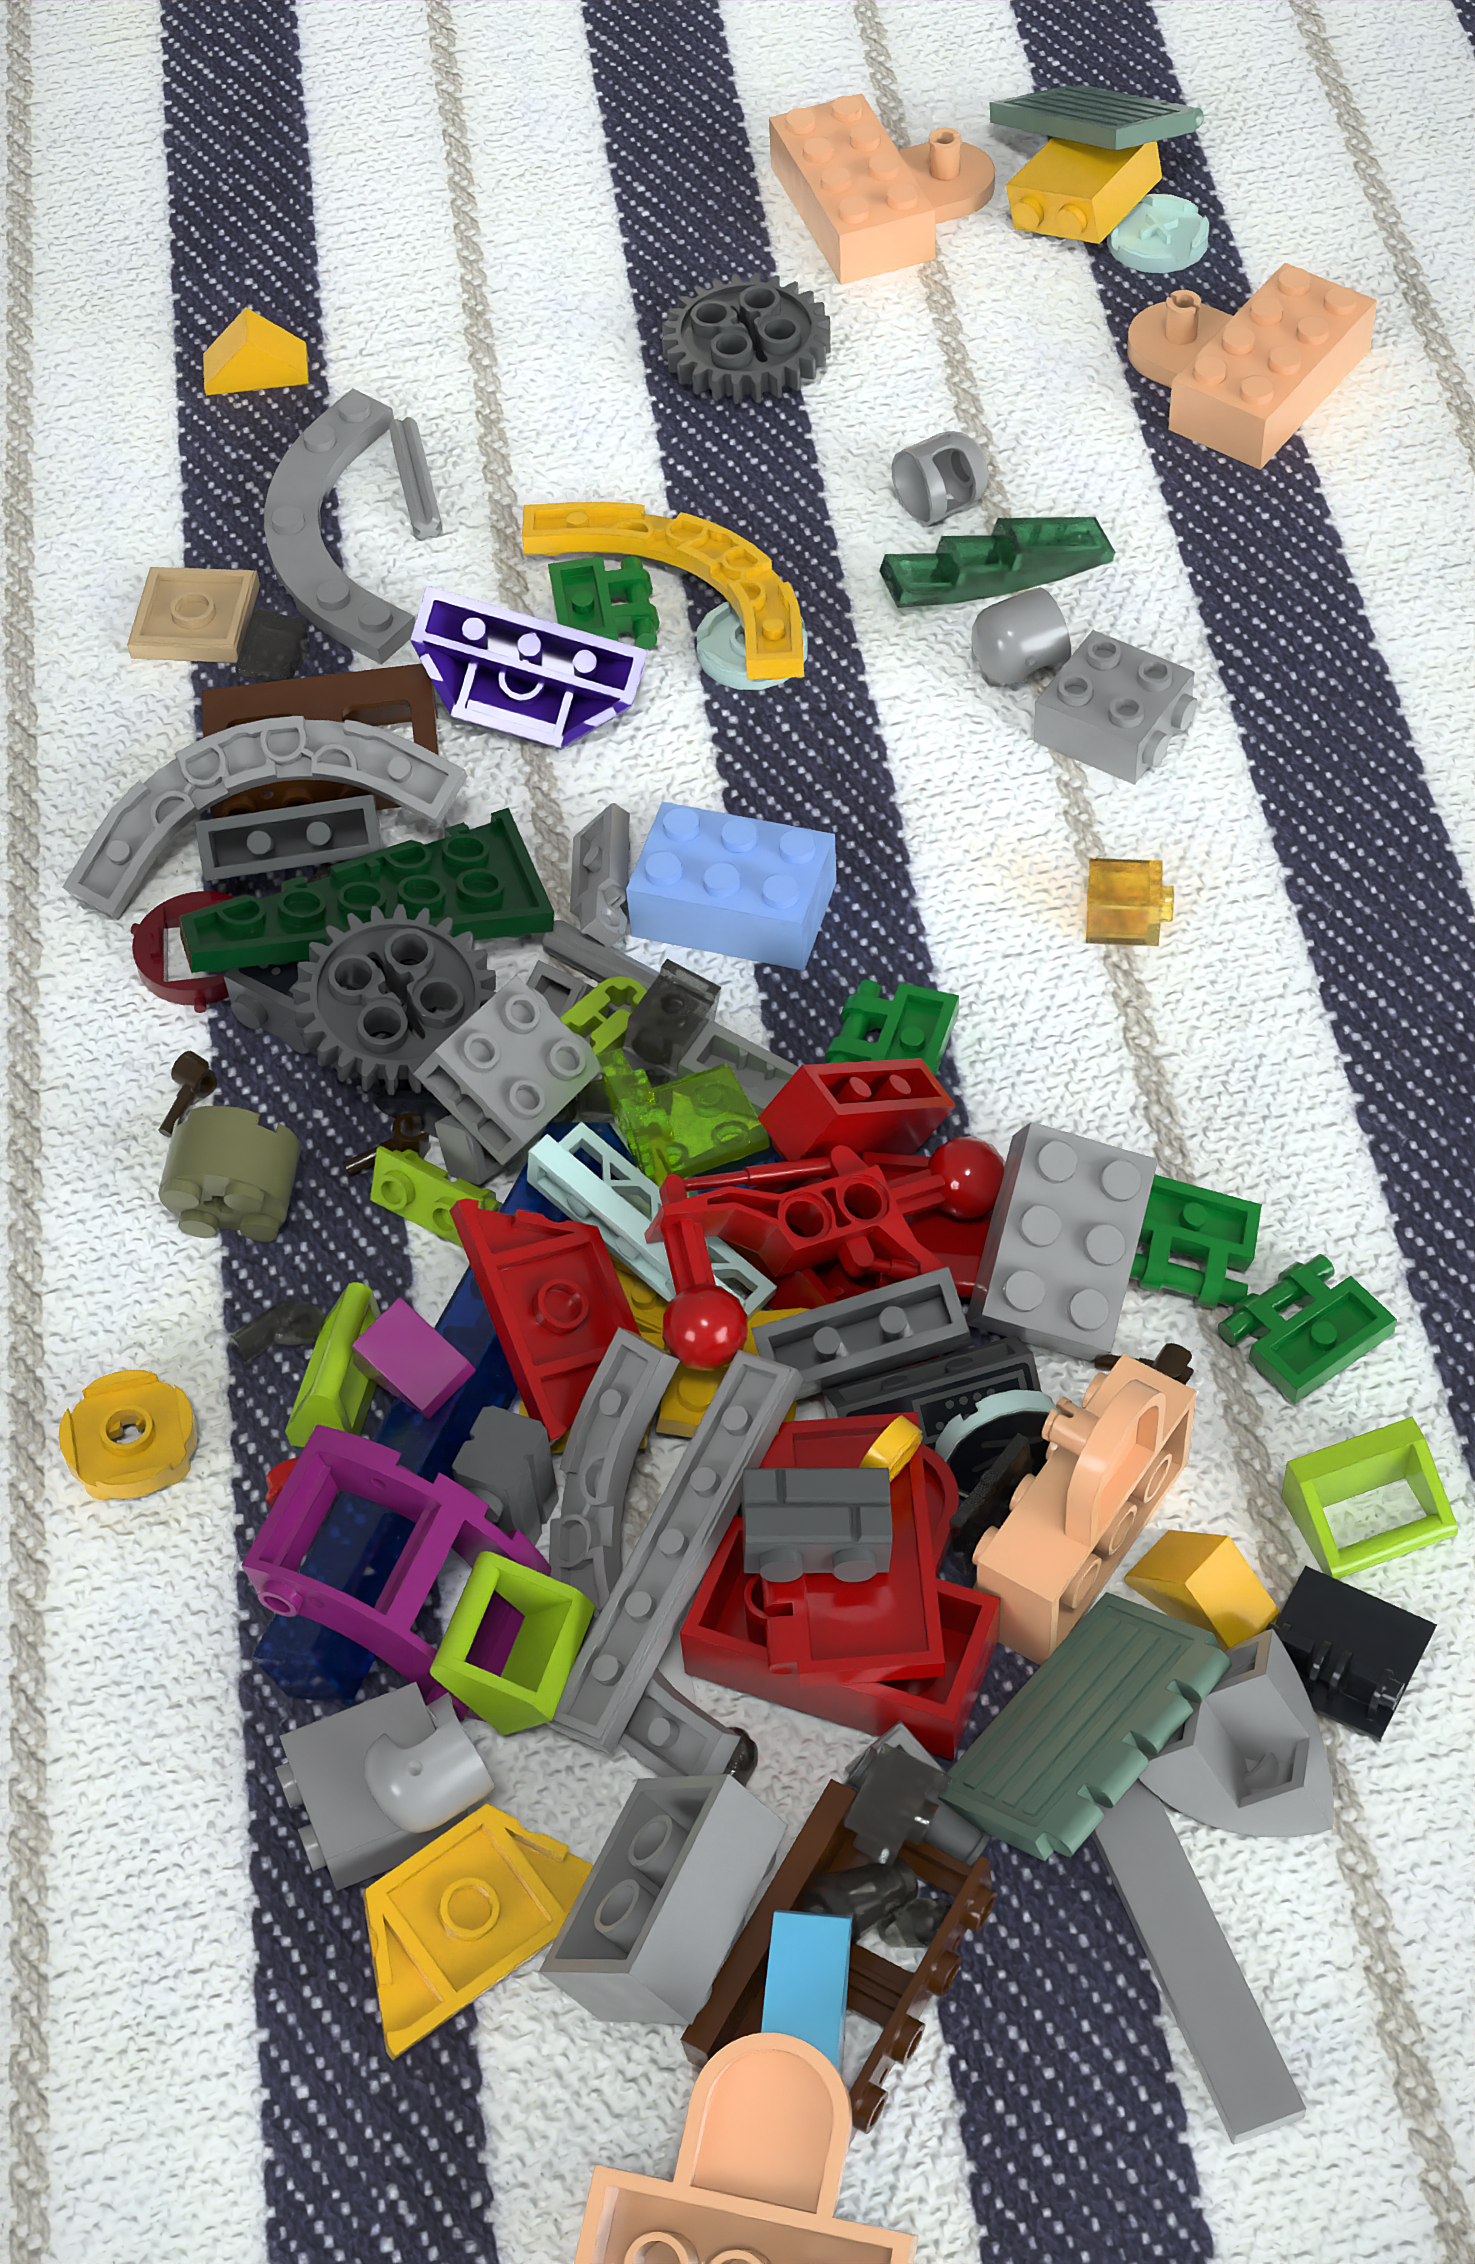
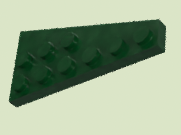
[180,807,554,973]

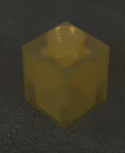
[1086,858,1174,946]

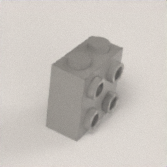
[1034,630,1198,785]
[413,974,605,1166]
[275,1682,469,1891]

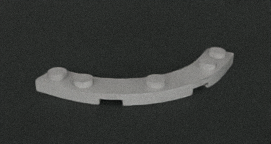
[264,388,416,665]
[62,716,468,920]
[549,1327,741,1777]

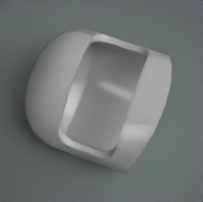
[891,431,989,526]
[971,587,1071,684]
[364,1692,496,1833]

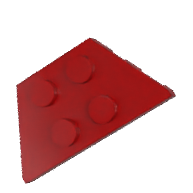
[449,1198,641,1446]

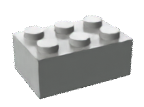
[966,1122,1158,1361]
[539,1774,788,2025]

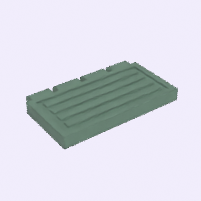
[989,85,1204,150]
[936,1592,1232,1861]

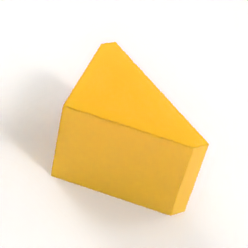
[203,307,309,396]
[1124,1530,1280,1652]

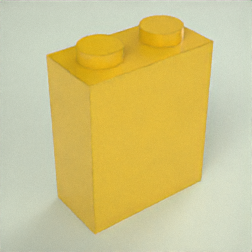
[1006,137,1162,244]

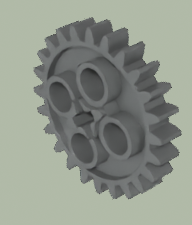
[662,273,831,404]
[293,904,497,1095]

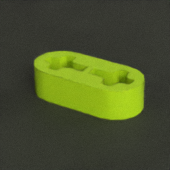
[559,976,649,1064]

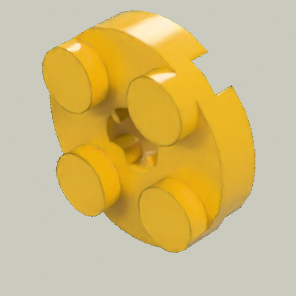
[59,1370,198,1500]

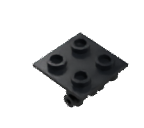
[1265,1565,1437,1742]

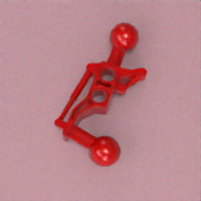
[644,1136,1006,1371]

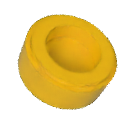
[859,1415,923,1482]

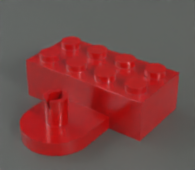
[680,1443,1000,1761]

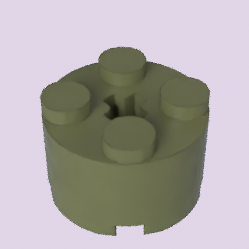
[158,1106,301,1242]

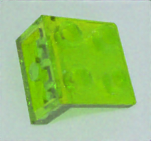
[597,1048,770,1187]

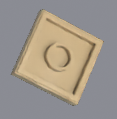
[127,567,260,663]

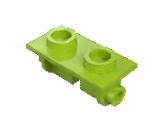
[370,1146,503,1248]

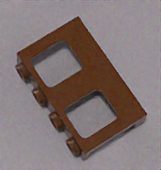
[202,663,440,819]
[680,1779,997,2148]

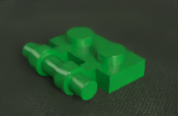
[548,556,660,649]
[824,979,959,1078]
[1129,1174,1262,1308]
[1218,1254,1397,1404]

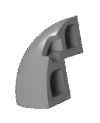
[1138,1628,1334,1837]

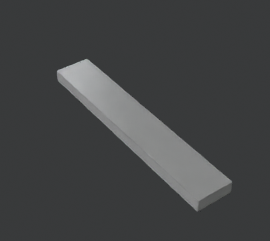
[547,1349,804,1754]
[1091,1778,1307,2145]

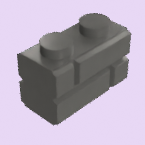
[452,1405,559,1546]
[742,1468,893,1582]

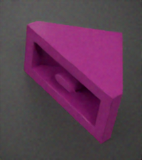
[352,1297,476,1419]

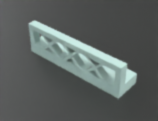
[527,1122,777,1322]

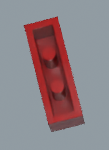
[758,1058,956,1161]

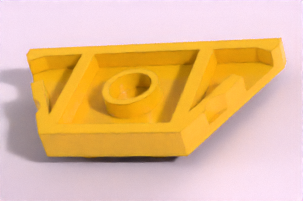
[363,1803,593,2061]

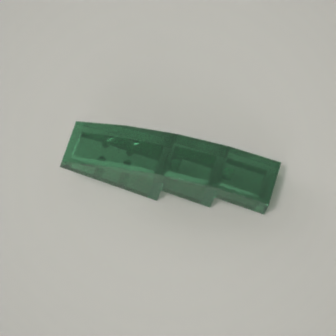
[879,517,1116,608]

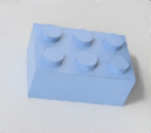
[626,801,837,971]

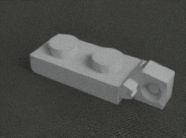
[570,803,630,948]

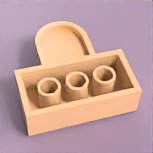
[769,93,995,285]
[1127,263,1377,470]
[972,1353,1197,1666]
[574,2033,919,2264]

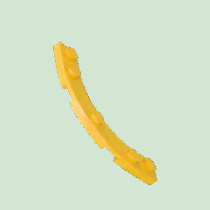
[522,502,804,680]

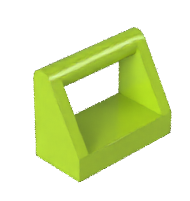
[285,1282,381,1447]
[1281,1416,1458,1580]
[430,1551,596,1736]

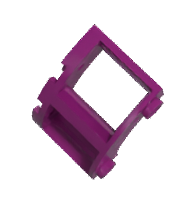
[241,1424,552,1722]

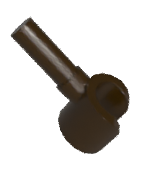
[158,1051,217,1138]
[342,1113,429,1176]
[1095,1343,1194,1385]

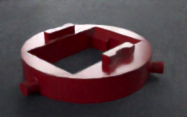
[130,891,235,1013]

